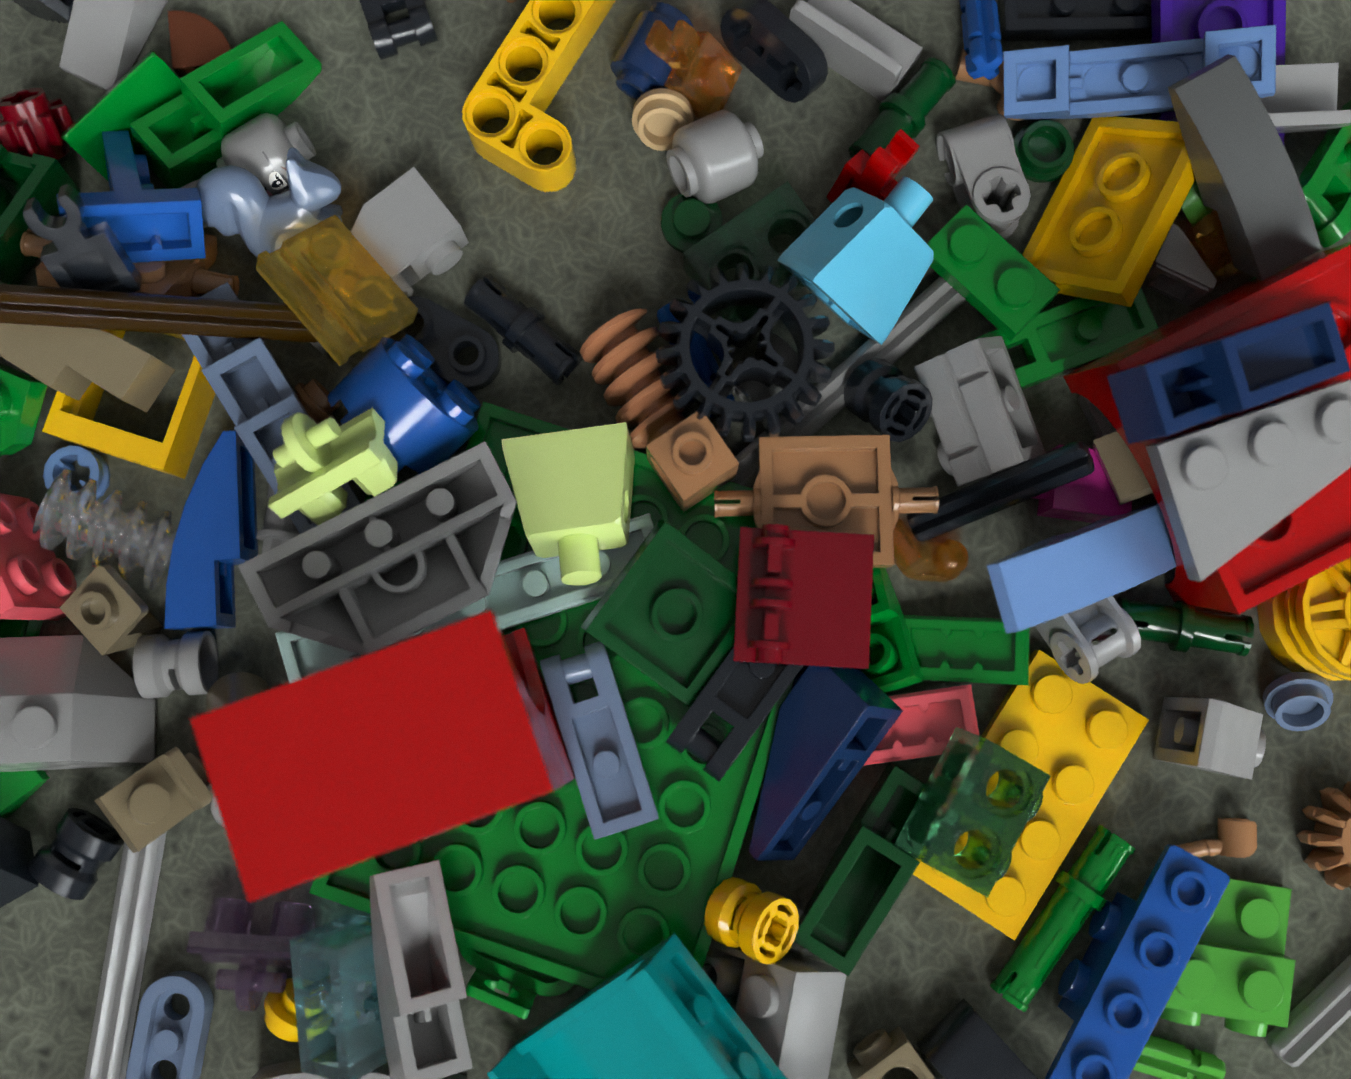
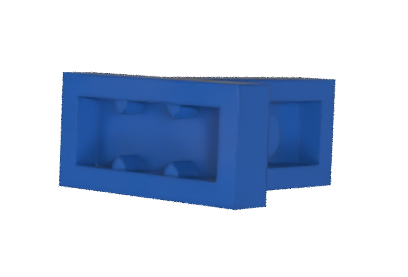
[56,131,206,263]

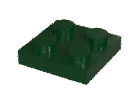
[581,520,738,707]

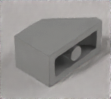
[1153,697,1266,780]

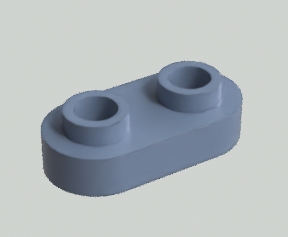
[126,971,214,1079]

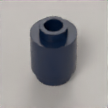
[611,2,694,100]

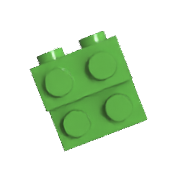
[1160,877,1296,1037]

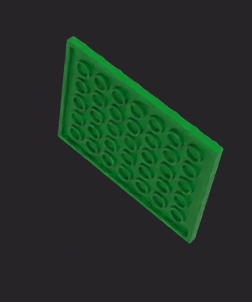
[309,401,795,990]

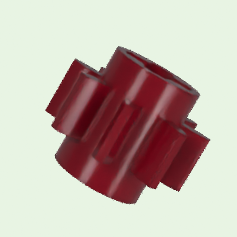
[0,88,74,160]

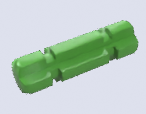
[1133,1035,1226,1079]

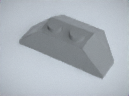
[238,441,517,656]
[0,635,157,772]

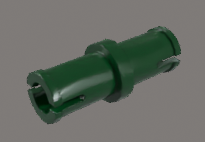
[848,57,956,158]
[1112,597,1254,657]

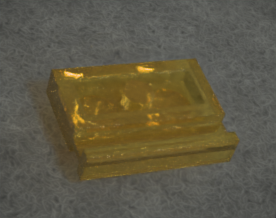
[256,215,418,366]

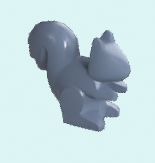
[196,147,343,282]

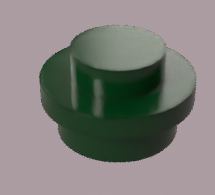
[1013,120,1074,183]
[661,194,723,254]

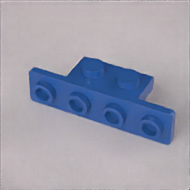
[1045,844,1230,1079]

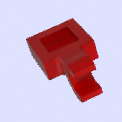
[826,129,920,203]

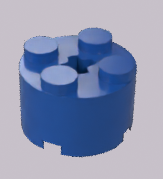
[328,334,481,477]

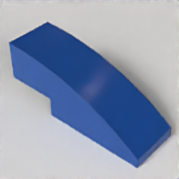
[164,430,258,631]

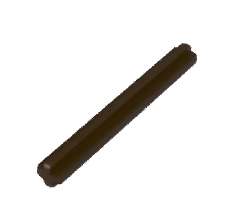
[0,284,324,343]

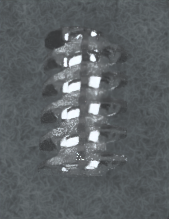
[33,468,176,591]

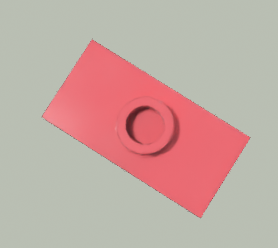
[863,684,982,766]

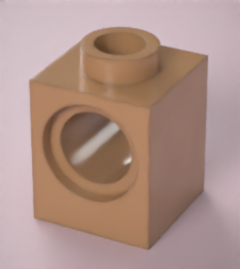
[646,411,739,512]

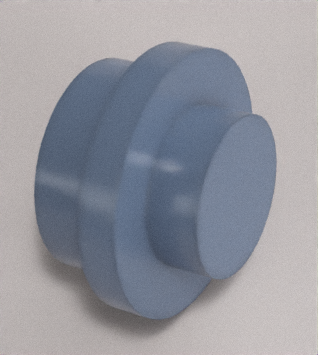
[1263,672,1334,731]

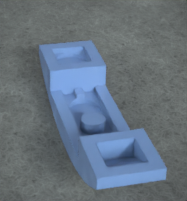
[1004,25,1276,119]

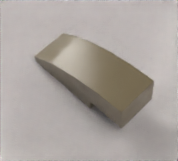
[0,323,175,413]

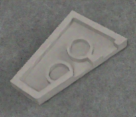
[1146,378,1351,582]

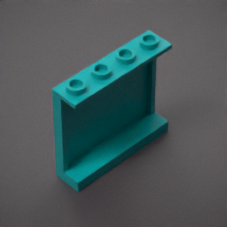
[487,933,787,1079]

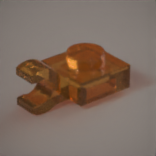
[645,20,743,118]

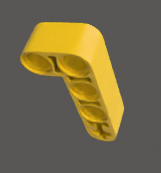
[462,0,616,192]

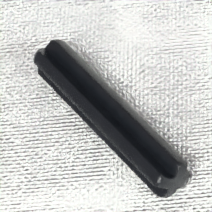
[907,441,1095,542]

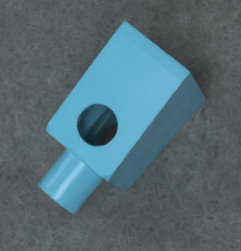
[777,176,933,345]

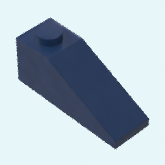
[749,666,903,861]

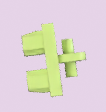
[268,408,398,525]

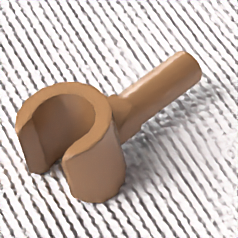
[1162,818,1257,858]

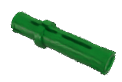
[989,824,1136,1012]

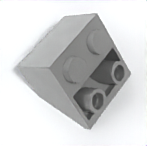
[703,939,846,1079]

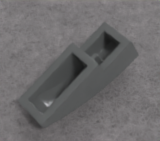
[1168,54,1322,281]

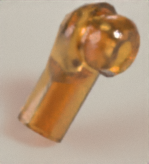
[893,517,969,583]

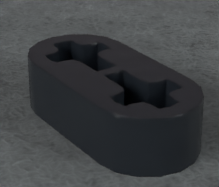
[720,0,828,103]

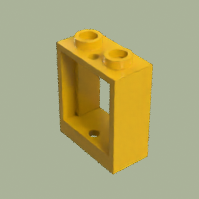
[42,329,216,479]

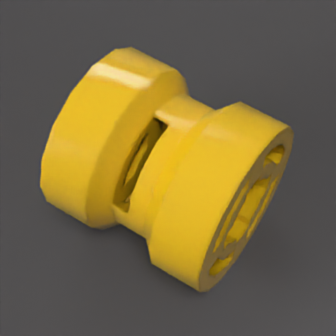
[705,877,799,964]

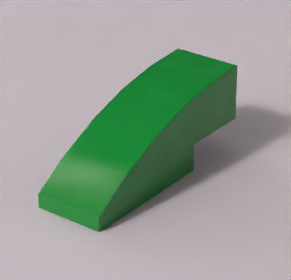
[129,21,322,189]

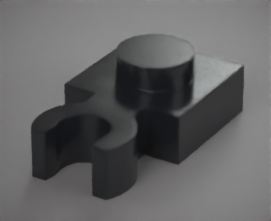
[23,184,142,293]

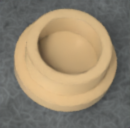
[632,88,693,151]

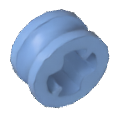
[43,445,111,505]

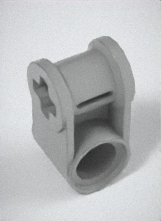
[936,113,1031,239]
[1035,596,1141,684]

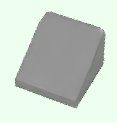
[1142,223,1217,306]

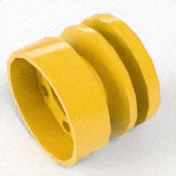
[1257,557,1351,681]

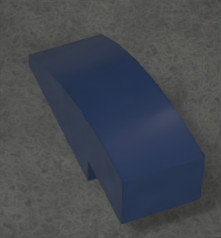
[1107,302,1351,444]

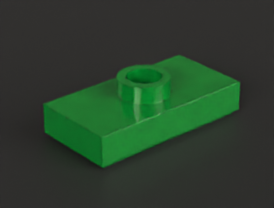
[903,615,1030,686]

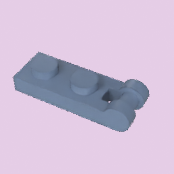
[540,641,659,840]

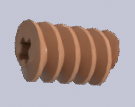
[580,308,686,450]

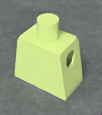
[502,422,635,586]

